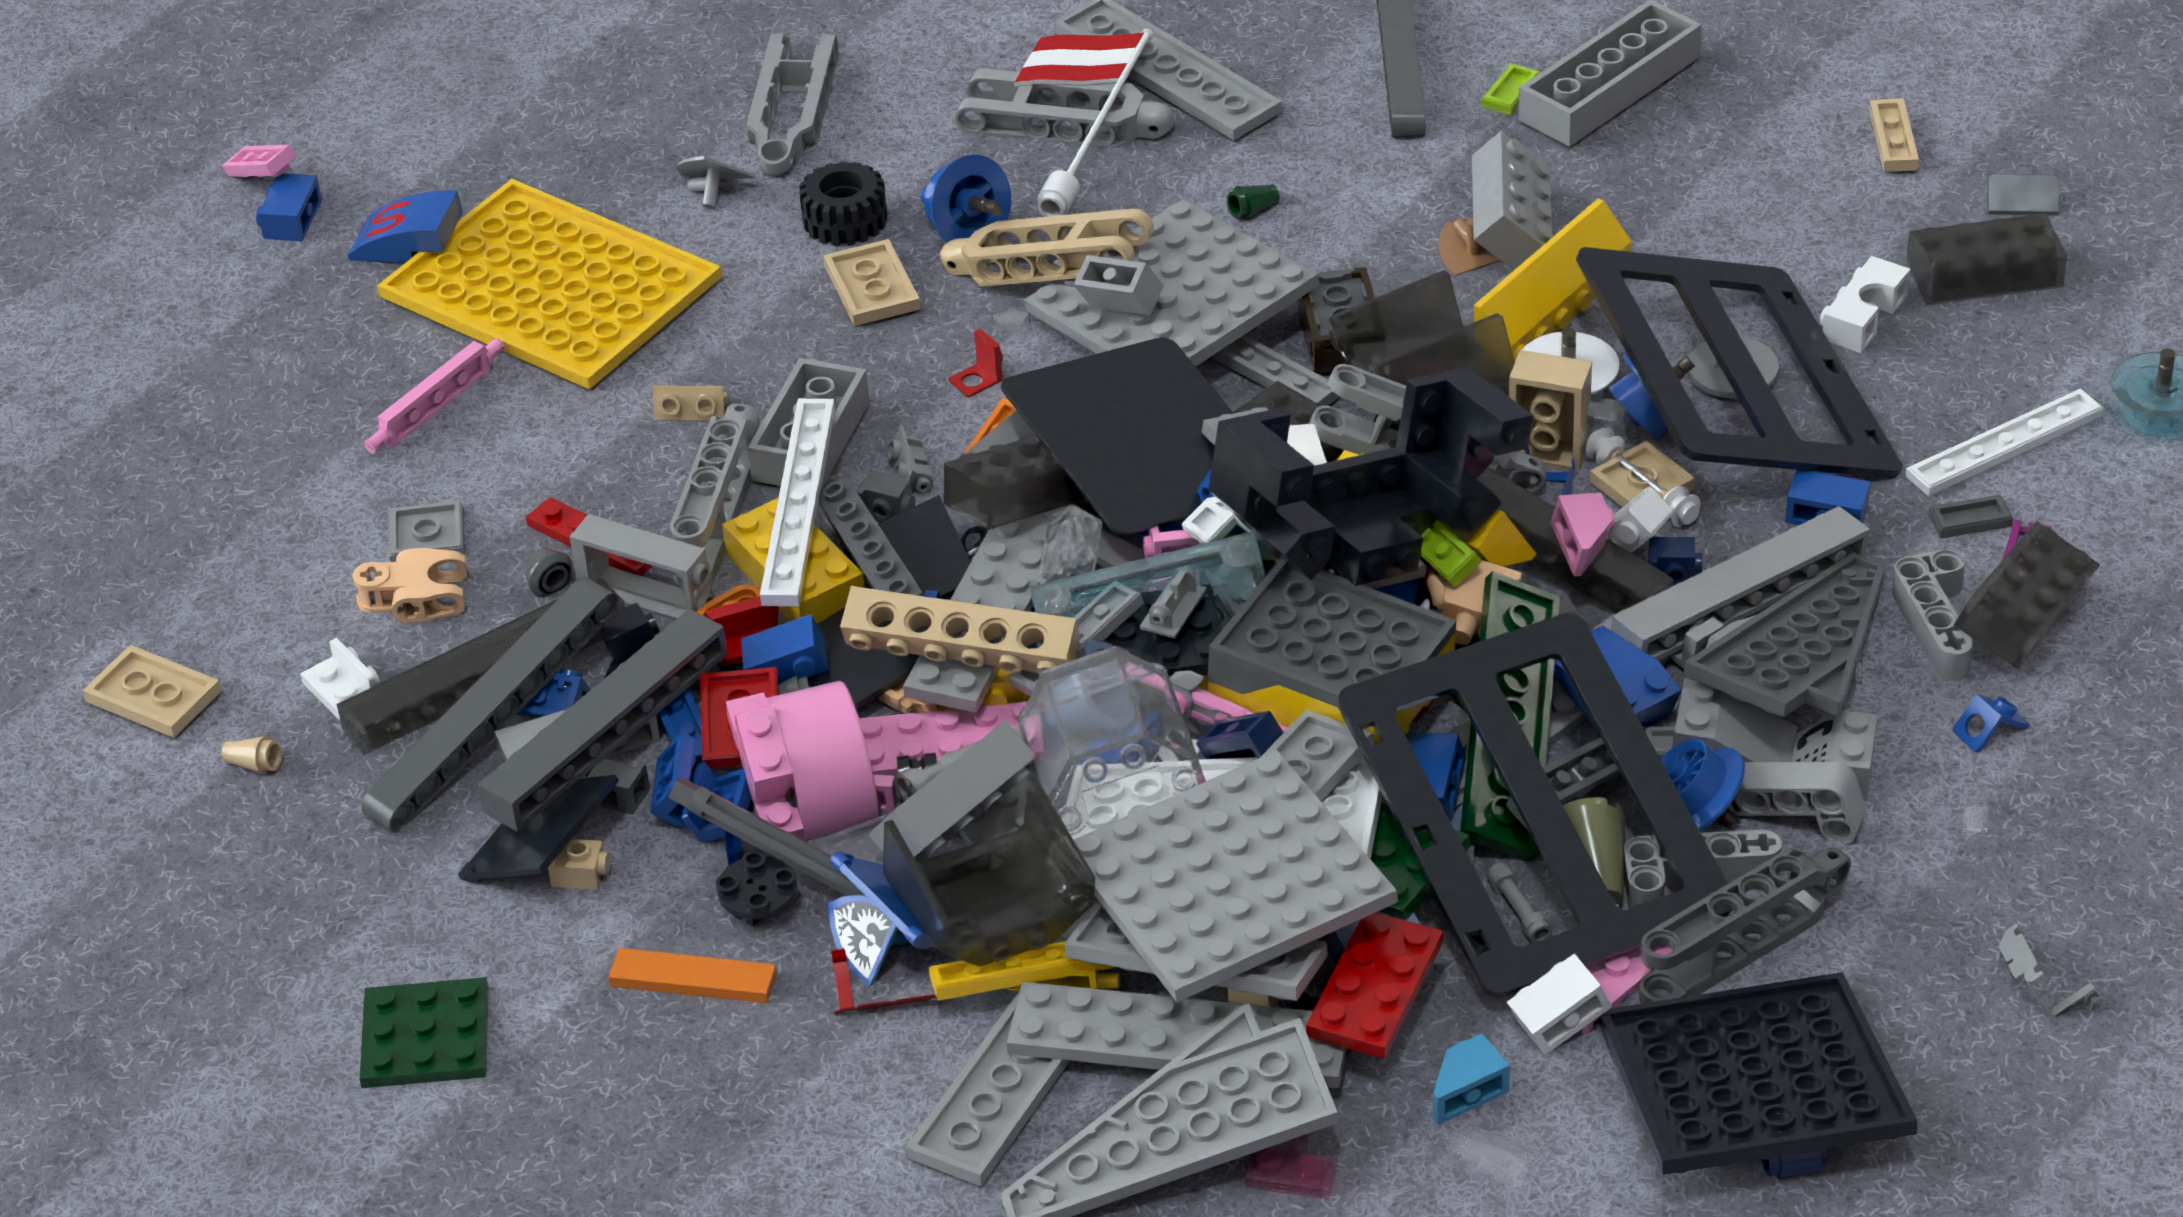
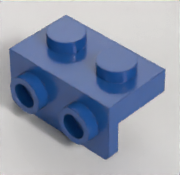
[682,762,752,843]

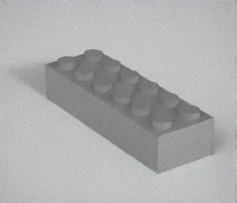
[1519,0,1702,147]

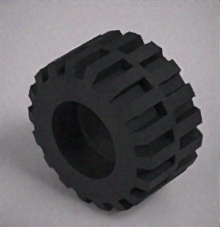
[799,161,887,246]

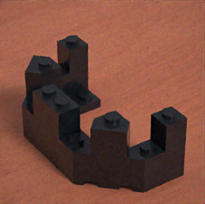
[1208,367,1533,586]

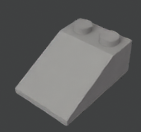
[1672,679,1797,762]

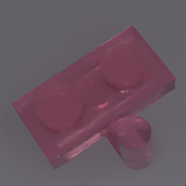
[1245,1134,1338,1200]

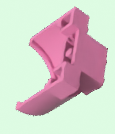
[726,681,879,841]

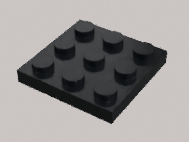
[1104,584,1221,681]

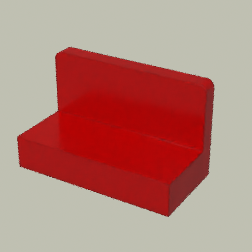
[704,596,779,666]

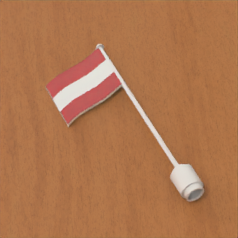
[1014,29,1153,217]

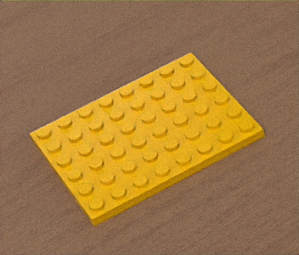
[377,179,722,390]

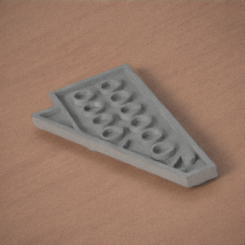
[1000,1003,1340,1217]

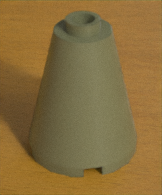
[1563,797,1625,906]

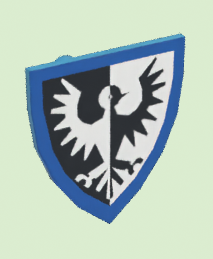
[827,895,907,987]

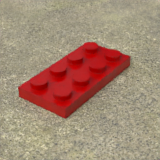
[1306,912,1443,1059]

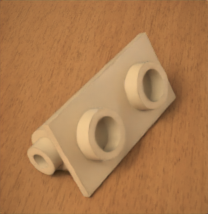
[652,385,728,420]

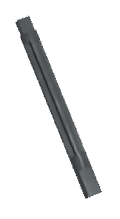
[668,778,864,896]

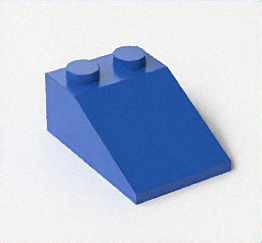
[1554,626,1682,730]

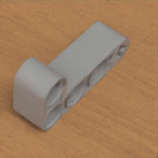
[1892,549,1973,681]
[1727,762,1866,845]
[1623,829,1782,909]

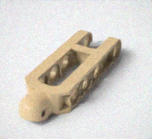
[940,209,1154,287]

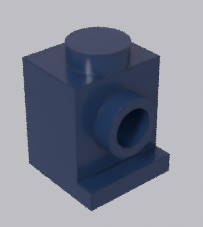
[1648,537,1702,588]

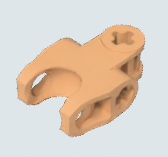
[352,548,467,623]

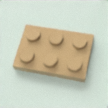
[823,239,921,326]
[82,645,222,738]

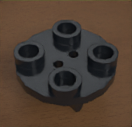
[716,850,797,927]

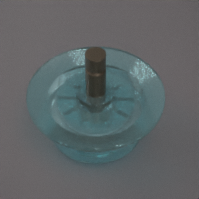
[2111,348,2183,436]

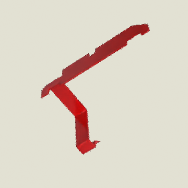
[831,948,937,1014]

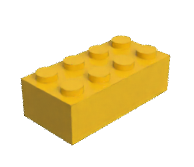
[722,498,865,624]

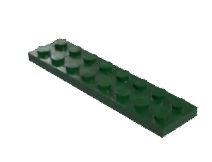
[1460,571,1560,861]

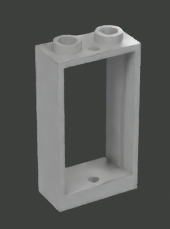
[570,514,714,620]

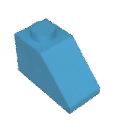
[1433,1033,1510,1125]

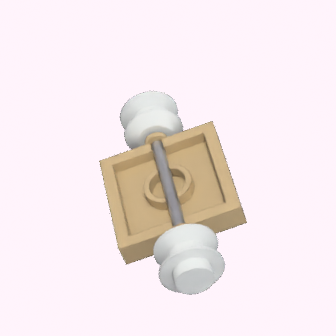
[1585,428,1700,527]

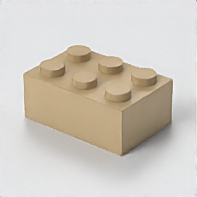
[1509,350,1592,472]

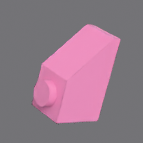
[1550,492,1614,576]

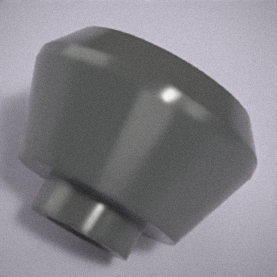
[524,548,573,596]

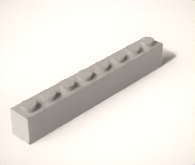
[1611,506,1870,661]

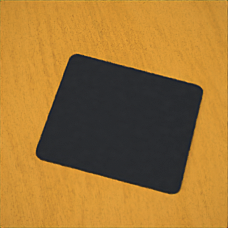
[1001,337,1234,535]

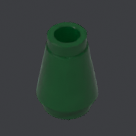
[1227,184,1280,219]

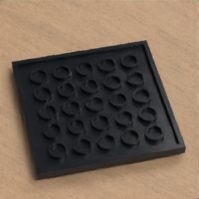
[1599,972,1917,1175]

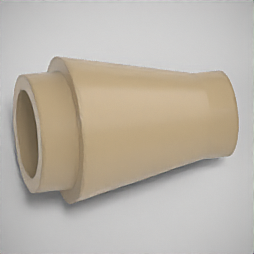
[222,736,282,774]

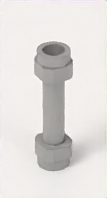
[1487,862,1552,943]

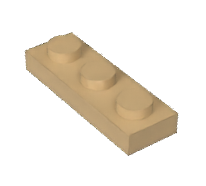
[1869,98,1919,172]

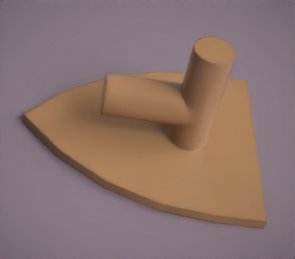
[1438,217,1501,276]

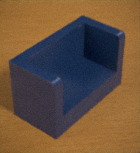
[1196,711,1284,759]

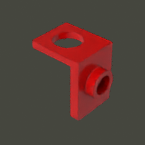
[948,329,1003,398]

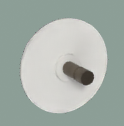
[1522,328,1619,409]

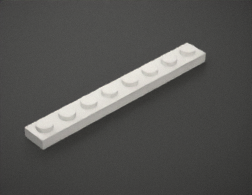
[760,398,835,607]

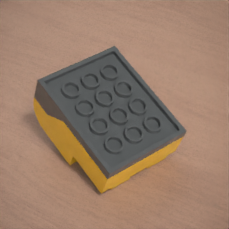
[1208,558,1457,746]

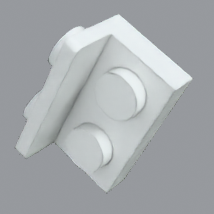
[300,638,381,722]

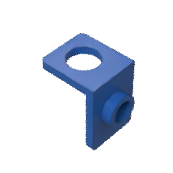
[1952,694,2030,752]

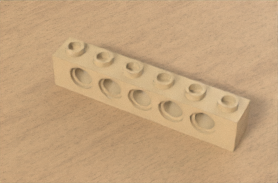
[840,586,1080,678]

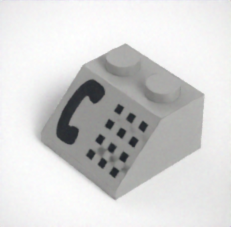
[1792,710,1878,801]

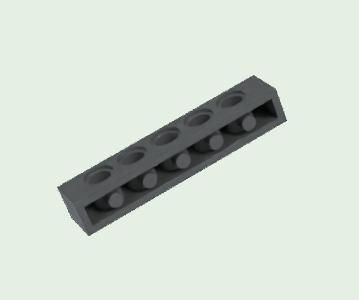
[818,476,929,633]

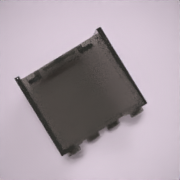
[1329,270,1515,397]
[883,775,1096,967]

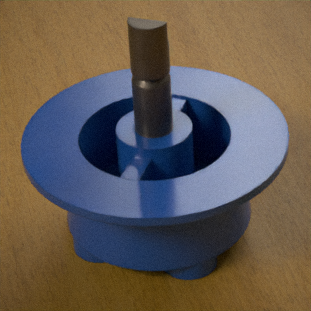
[920,154,1011,243]

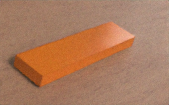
[608,948,777,1003]

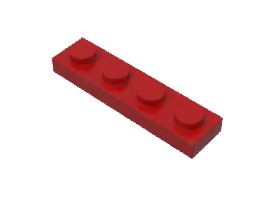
[526,497,653,576]

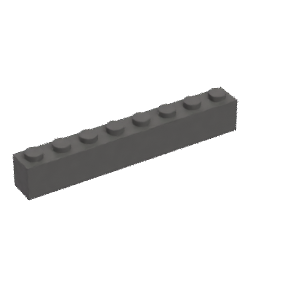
[477,608,727,832]

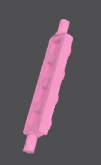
[364,338,505,454]

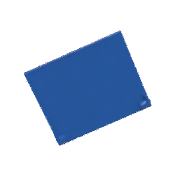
[830,852,996,957]

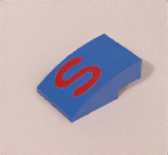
[348,190,463,262]

